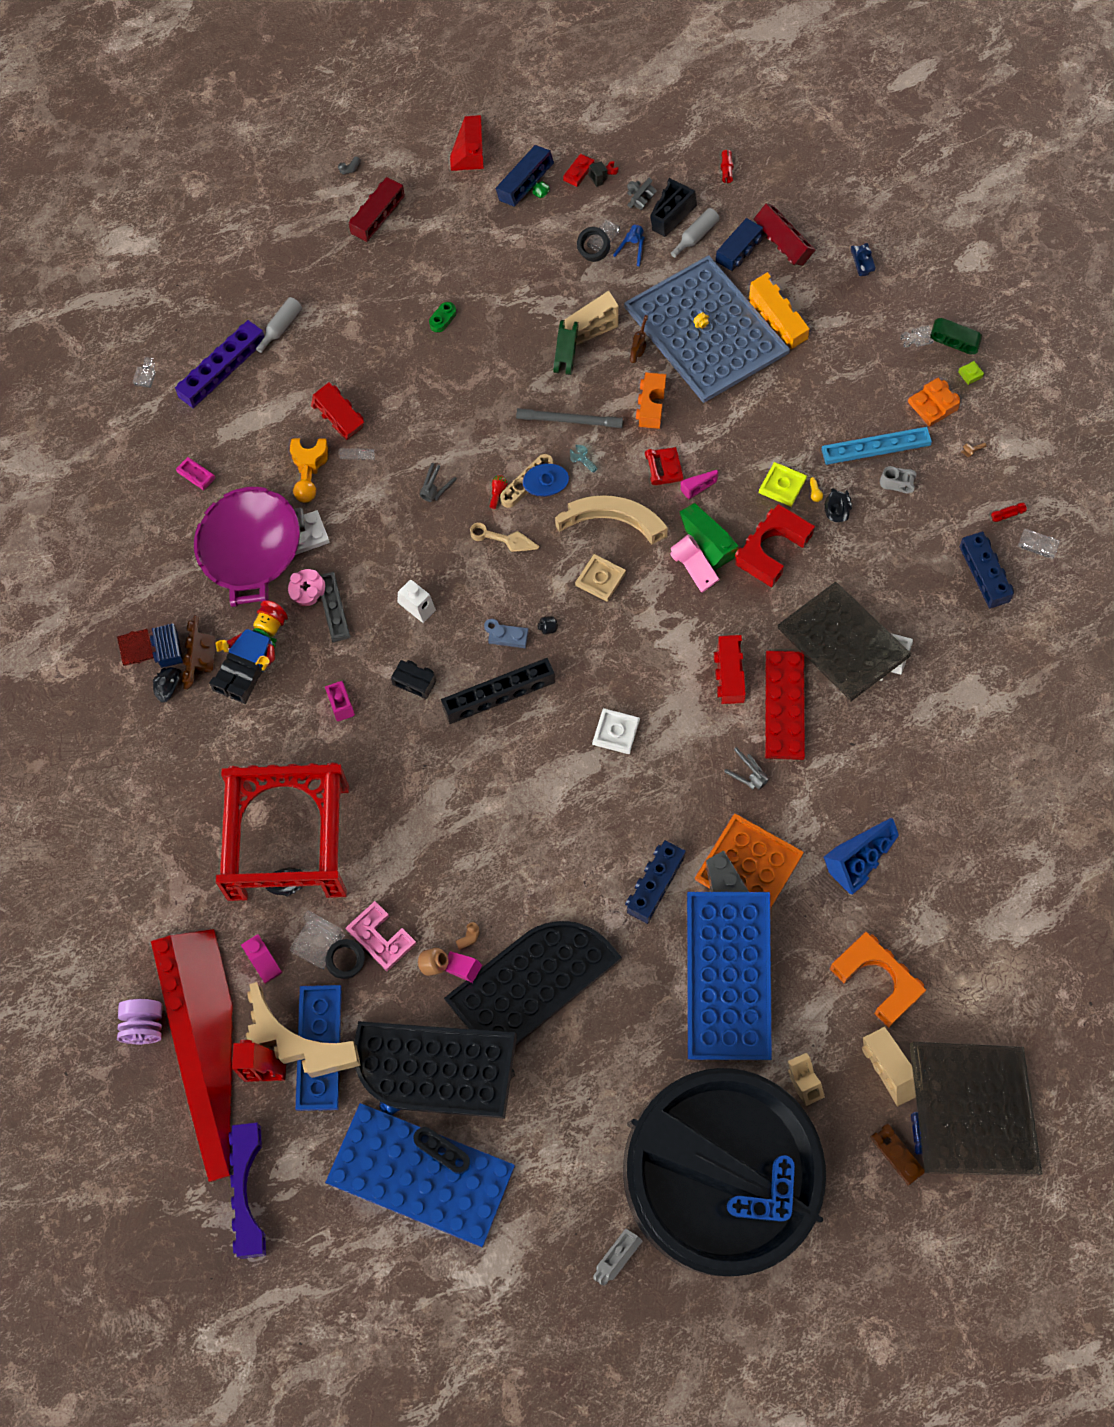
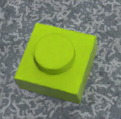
[958,361,984,385]

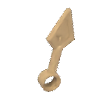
[470,522,539,552]

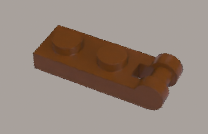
[870,1124,926,1186]

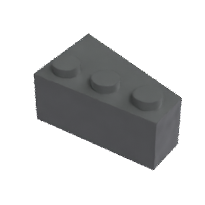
[706,851,749,892]

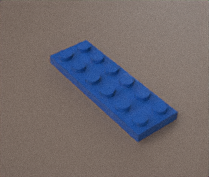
[295,985,342,1111]

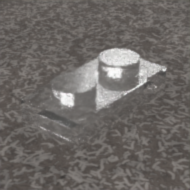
[587,220,620,252]
[1018,528,1060,559]

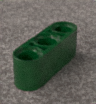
[930,318,982,354]

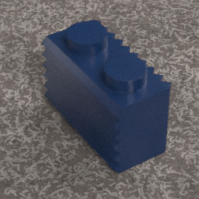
[150,623,183,668]

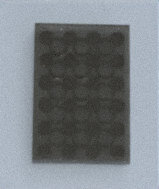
[777,581,911,701]

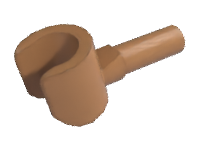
[961,443,987,457]

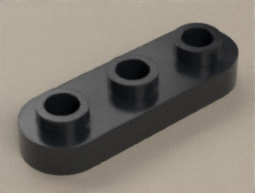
[413,1127,470,1174]

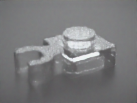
[900,325,934,347]

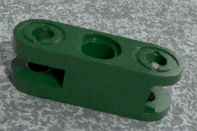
[553,320,579,375]

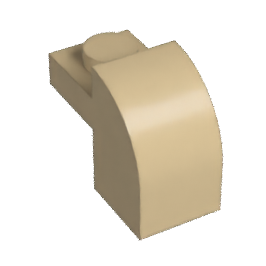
[788,1053,825,1106]

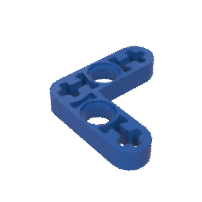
[727,1155,795,1222]

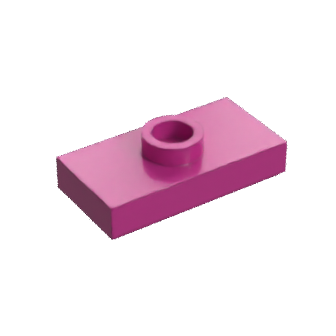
[176,457,215,491]

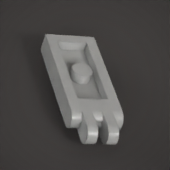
[593,1229,643,1286]

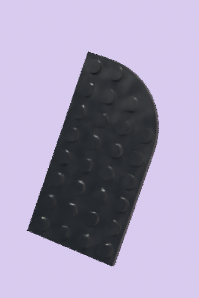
[444,921,622,1045]
[354,1021,517,1119]

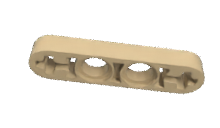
[500,454,553,508]

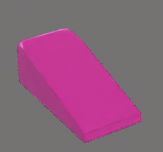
[681,470,718,500]
[325,680,355,721]
[445,951,482,983]

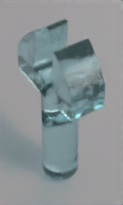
[570,445,597,473]

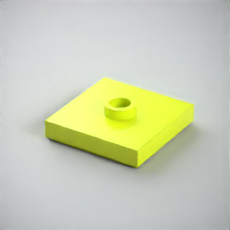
[759,462,807,507]

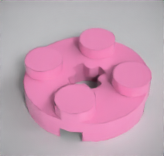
[288,569,325,606]

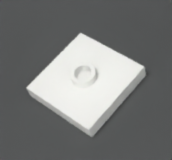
[592,708,640,754]

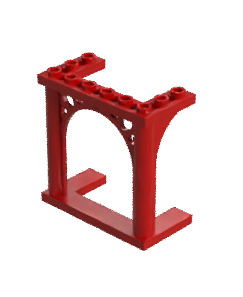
[216,762,349,901]

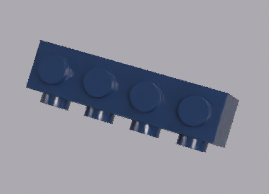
[495,145,554,207]
[959,532,1014,609]
[625,840,686,924]

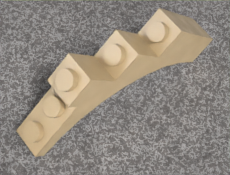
[246,982,361,1078]

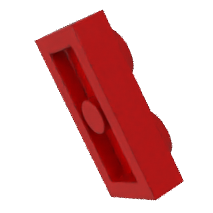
[563,153,595,187]

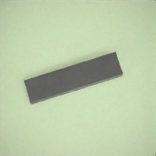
[320,572,351,642]

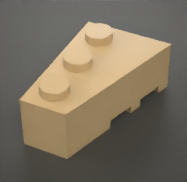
[565,291,618,345]
[862,1027,919,1107]

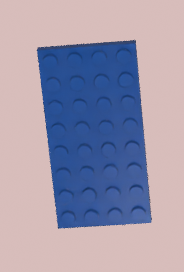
[687,892,772,1060]
[325,1103,515,1248]

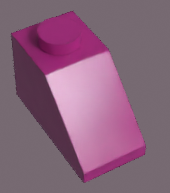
[241,934,282,984]

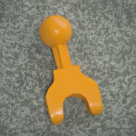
[290,438,328,503]

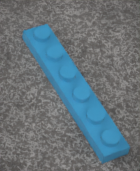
[821,427,932,465]

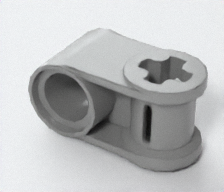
[880,466,917,493]

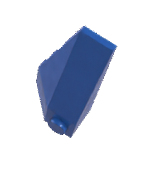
[824,818,899,894]

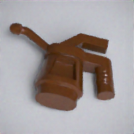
[630,315,648,363]

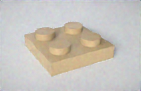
[575,554,626,602]

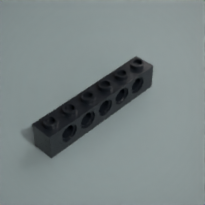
[441,658,555,724]

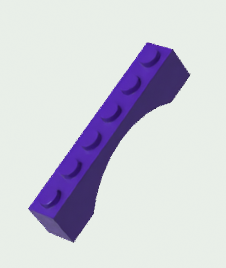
[229,1123,266,1259]

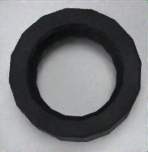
[577,227,611,262]
[325,939,365,979]

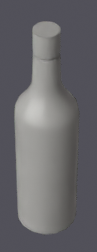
[671,208,720,258]
[256,297,302,353]

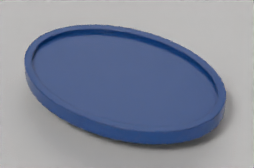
[523,464,569,497]

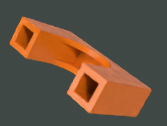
[830,932,926,1028]

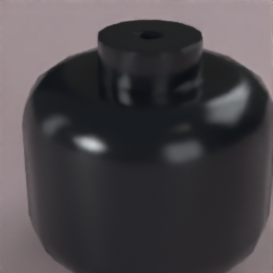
[538,616,558,635]

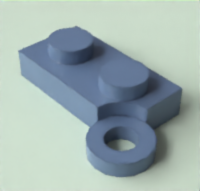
[484,619,529,648]

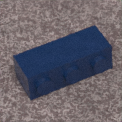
[716,218,763,271]

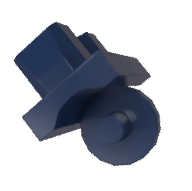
[851,243,876,276]

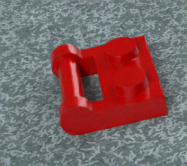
[645,447,683,485]

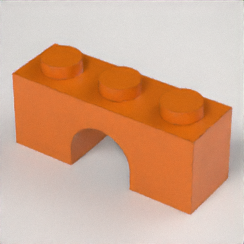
[636,372,666,429]

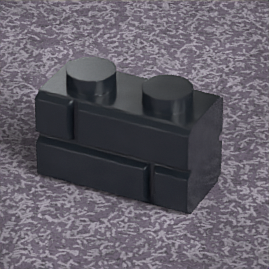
[391,660,436,699]

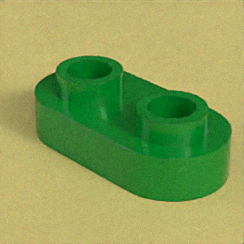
[429,302,456,332]

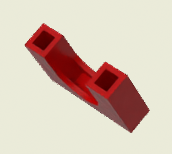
[735,504,815,588]

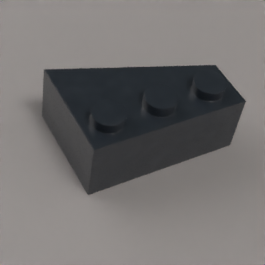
[650,178,697,237]

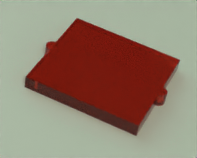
[117,629,154,666]

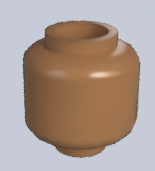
[418,948,448,976]

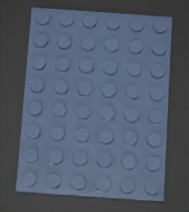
[624,255,790,403]

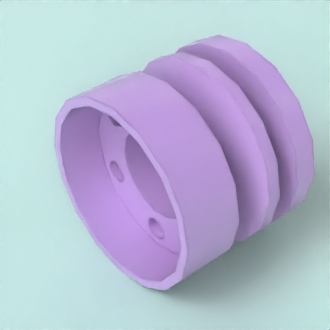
[117,999,162,1045]

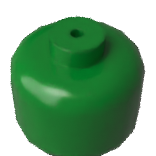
[532,181,550,198]

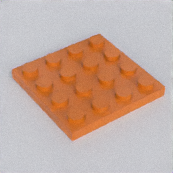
[695,813,804,910]

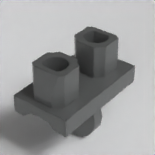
[627,178,657,210]

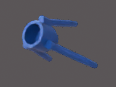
[613,225,645,267]

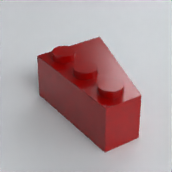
[311,382,364,440]
[713,635,746,704]
[232,1040,286,1082]

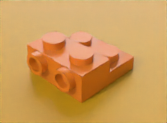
[908,377,960,427]

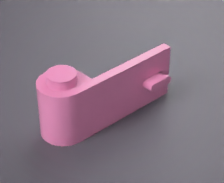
[670,534,720,593]

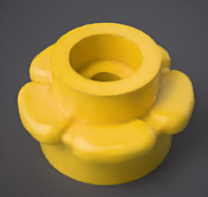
[693,312,709,329]

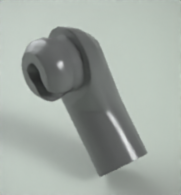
[338,156,361,175]

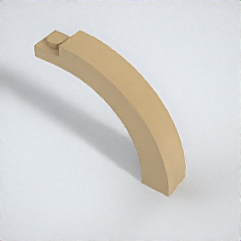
[555,496,668,545]

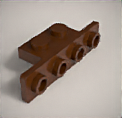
[182,615,216,690]

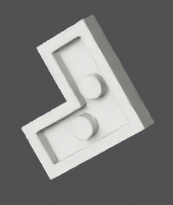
[295,510,330,555]

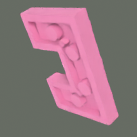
[345,901,416,971]

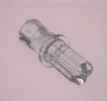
[339,447,375,461]

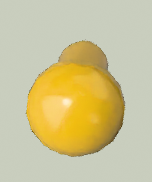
[809,477,823,502]

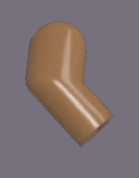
[455,922,480,950]

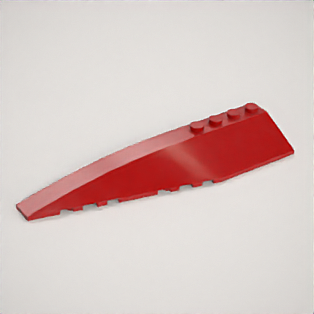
[151,929,233,1182]

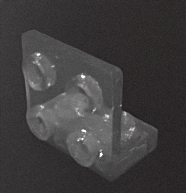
[290,910,345,969]

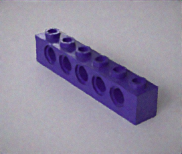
[175,320,265,408]

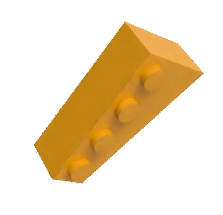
[749,272,810,350]

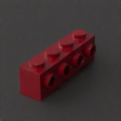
[349,177,405,242]
[753,203,816,266]

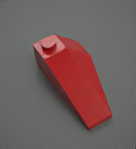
[450,115,484,171]

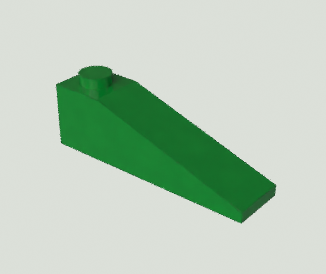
[680,503,739,571]

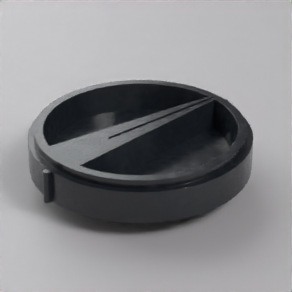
[623,1068,826,1277]

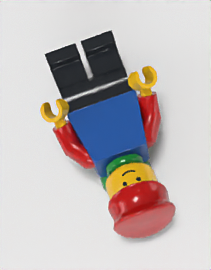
[209,600,288,704]

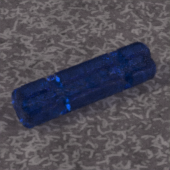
[911,1112,927,1155]

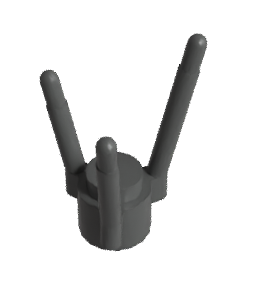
[420,463,457,502]
[724,747,769,790]

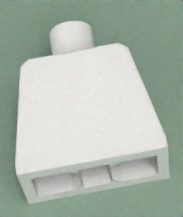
[397,580,436,623]

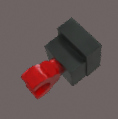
[589,161,619,187]

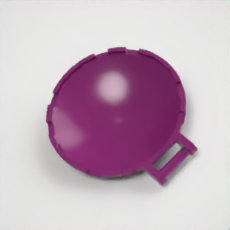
[194,487,300,607]

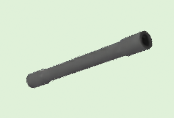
[516,408,623,428]

